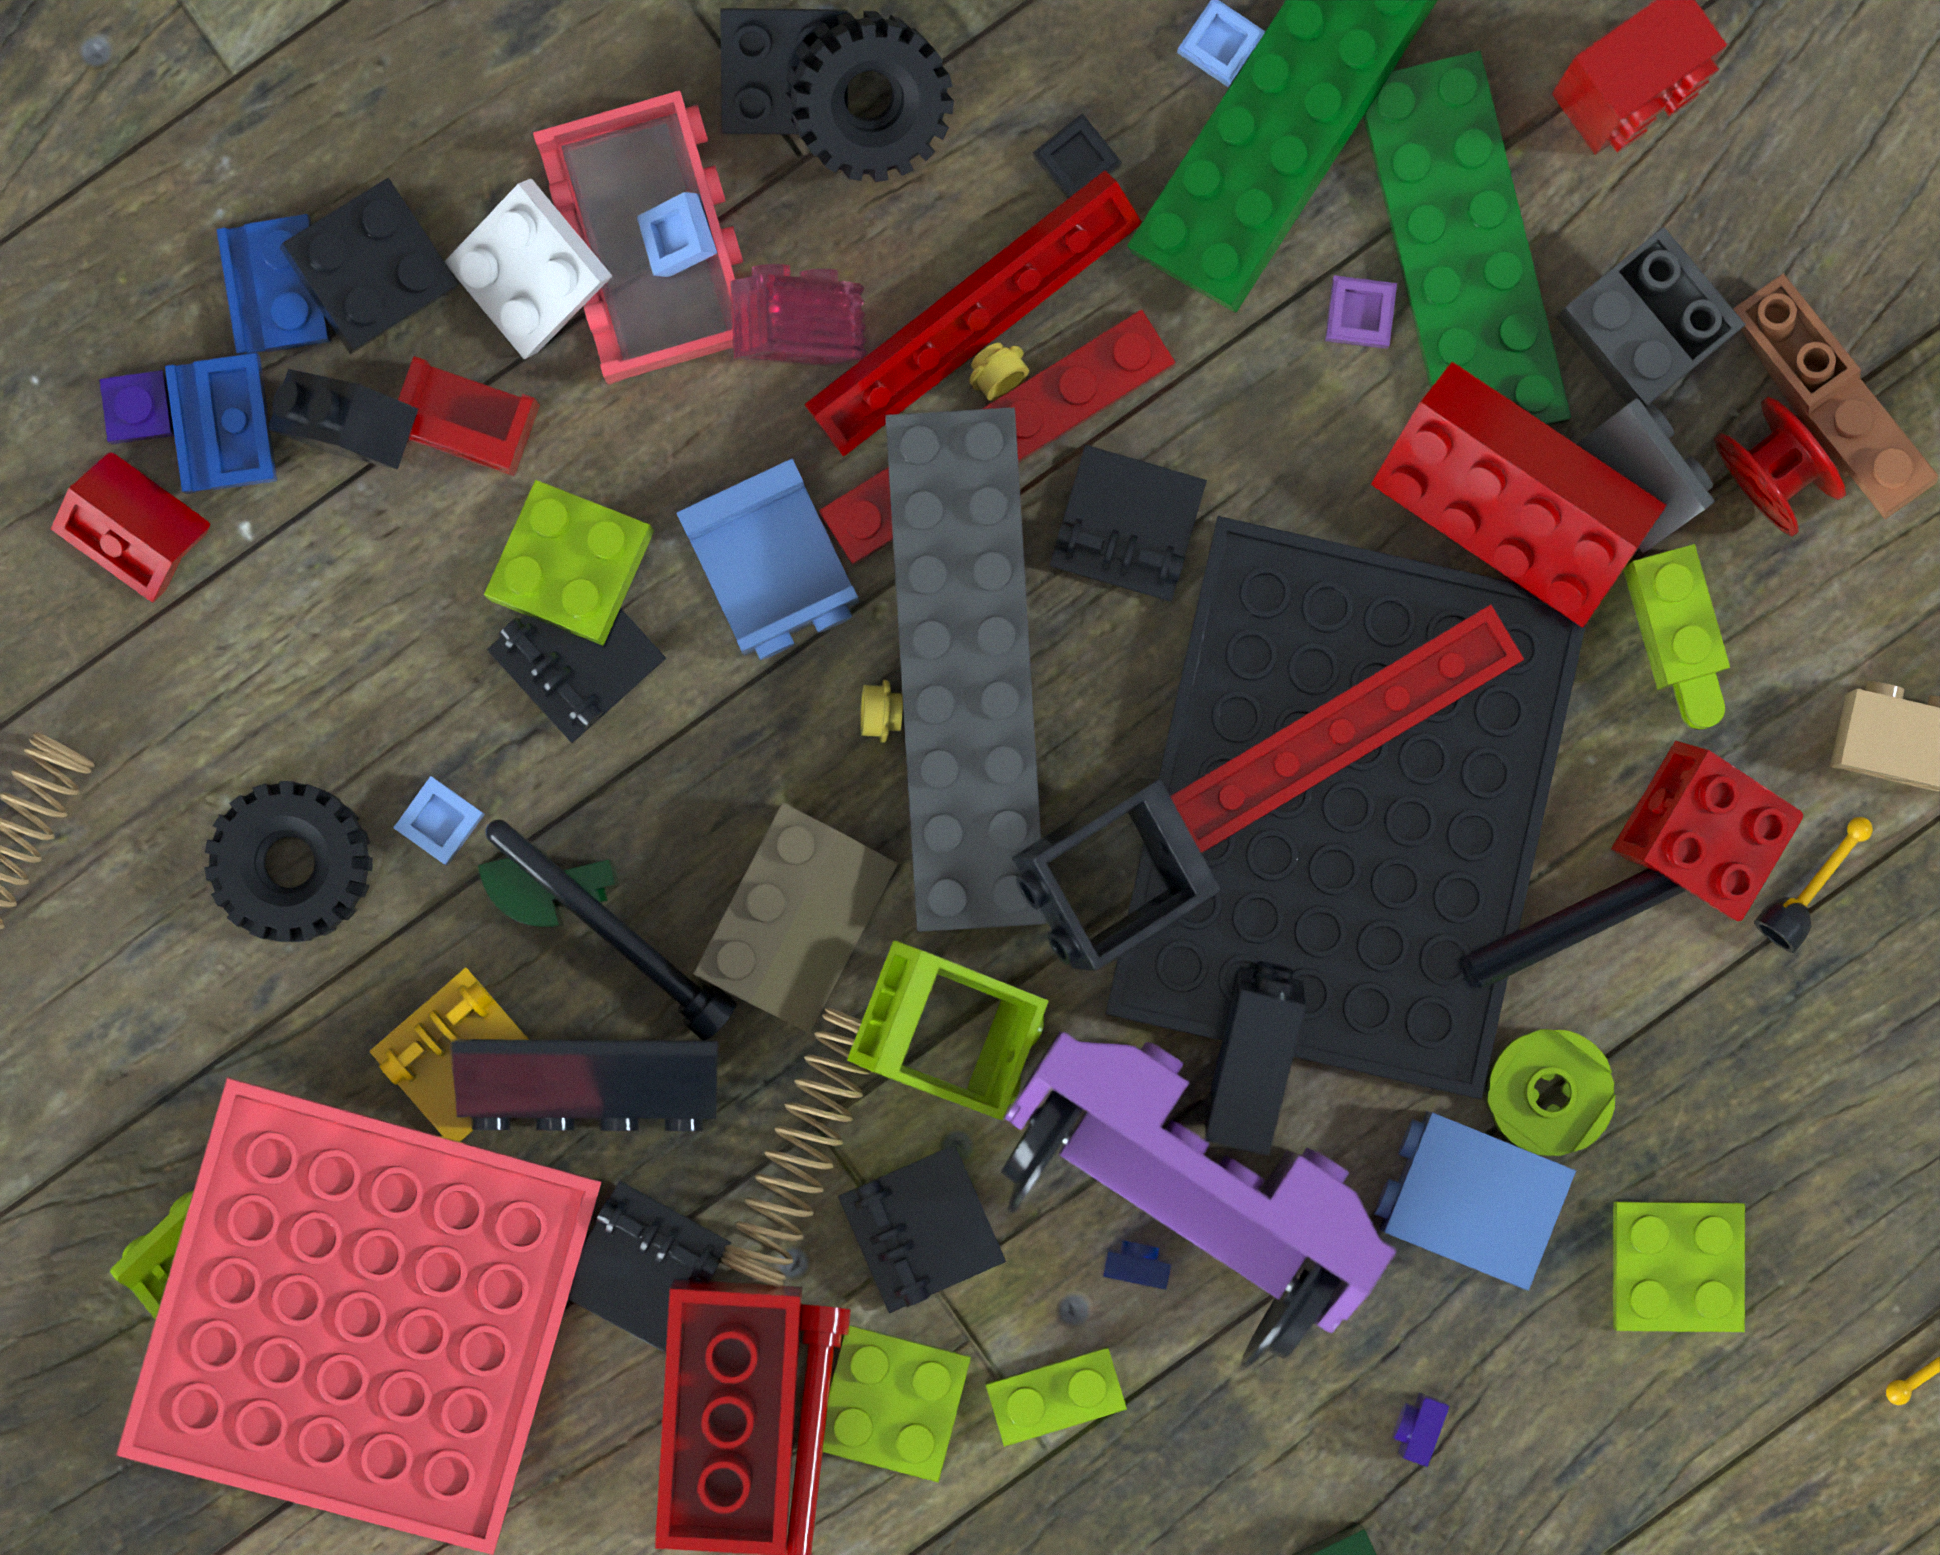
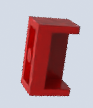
[398,356,540,476]

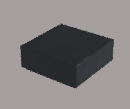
[1033,113,1122,199]

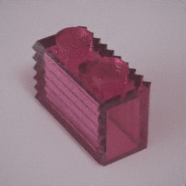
[730,264,867,366]

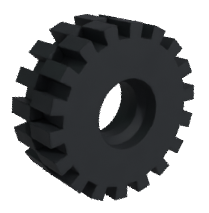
[785,11,954,182]
[204,781,373,942]

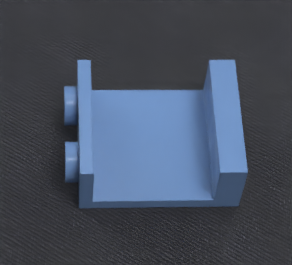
[677,458,859,660]

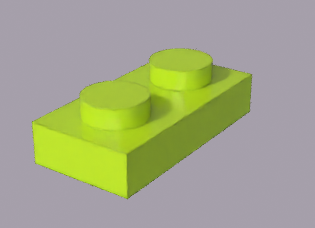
[986,1346,1127,1447]

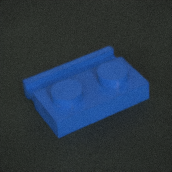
[216,214,331,355]
[165,353,277,494]

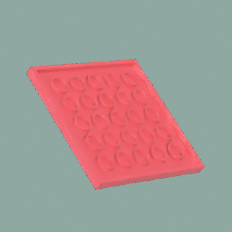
[116,1077,601,1555]

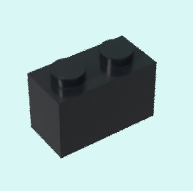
[268,369,418,470]

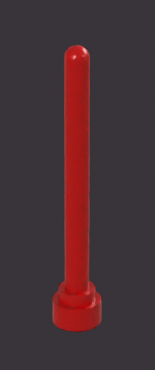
[786,1304,851,1555]

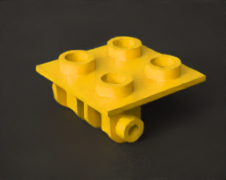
[369,967,529,1141]

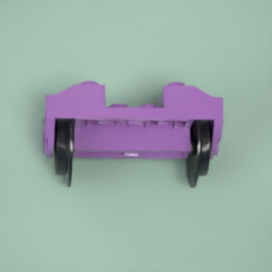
[1001,1031,1396,1368]

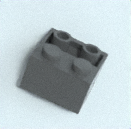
[1556,227,1746,408]
[1576,397,1715,560]

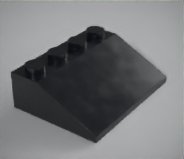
[451,1039,717,1131]

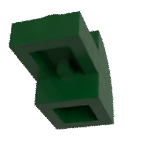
[478,850,619,928]

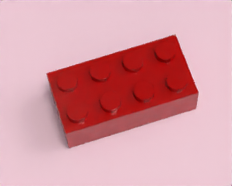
[1370,361,1667,628]
[655,1279,802,1555]

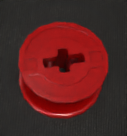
[1714,396,1846,537]

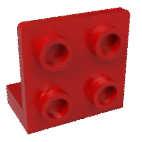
[1611,740,1803,921]

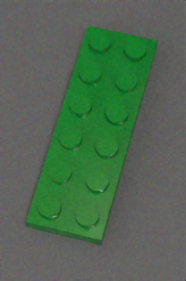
[1127,0,1438,313]
[1363,50,1572,426]

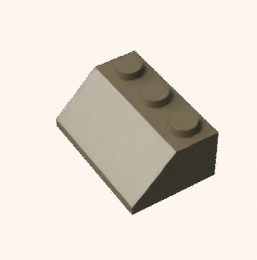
[693,802,898,1033]

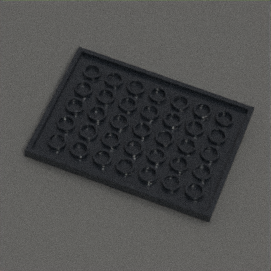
[1105,516,1586,1099]

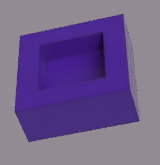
[99,370,174,445]
[1393,1392,1450,1467]

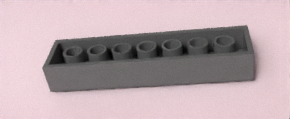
[886,407,1046,932]

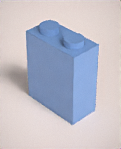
[1374,1111,1576,1291]

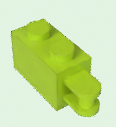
[1623,544,1730,730]

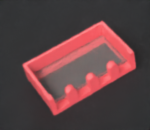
[533,90,761,385]

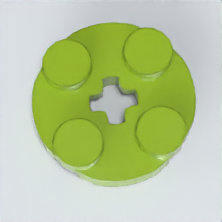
[1485,1029,1616,1156]

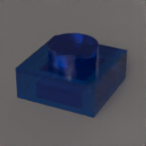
[1101,1240,1171,1290]

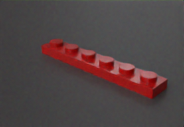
[804,170,1142,457]
[819,309,1176,566]
[1170,605,1524,853]

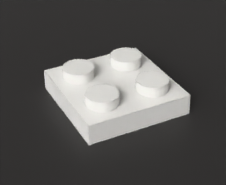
[444,178,612,359]

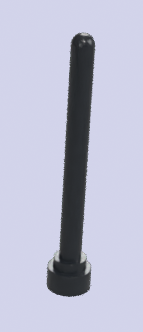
[486,819,737,1041]

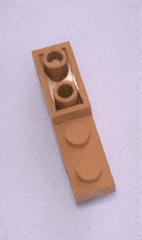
[1733,273,1938,520]

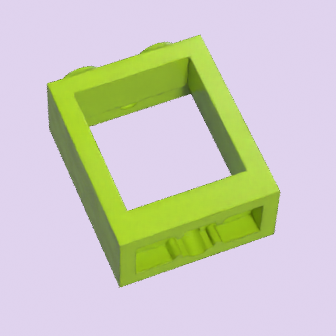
[847,940,1049,1121]

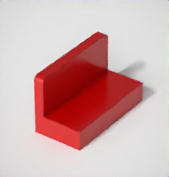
[51,452,210,603]

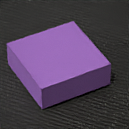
[1325,275,1397,349]

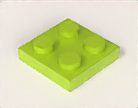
[484,480,654,646]
[1613,1201,1745,1332]
[823,1324,971,1483]

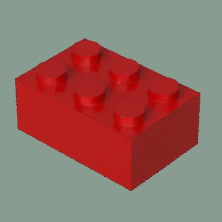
[1552,0,1728,155]

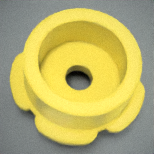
[969,343,1029,401]
[860,680,903,743]

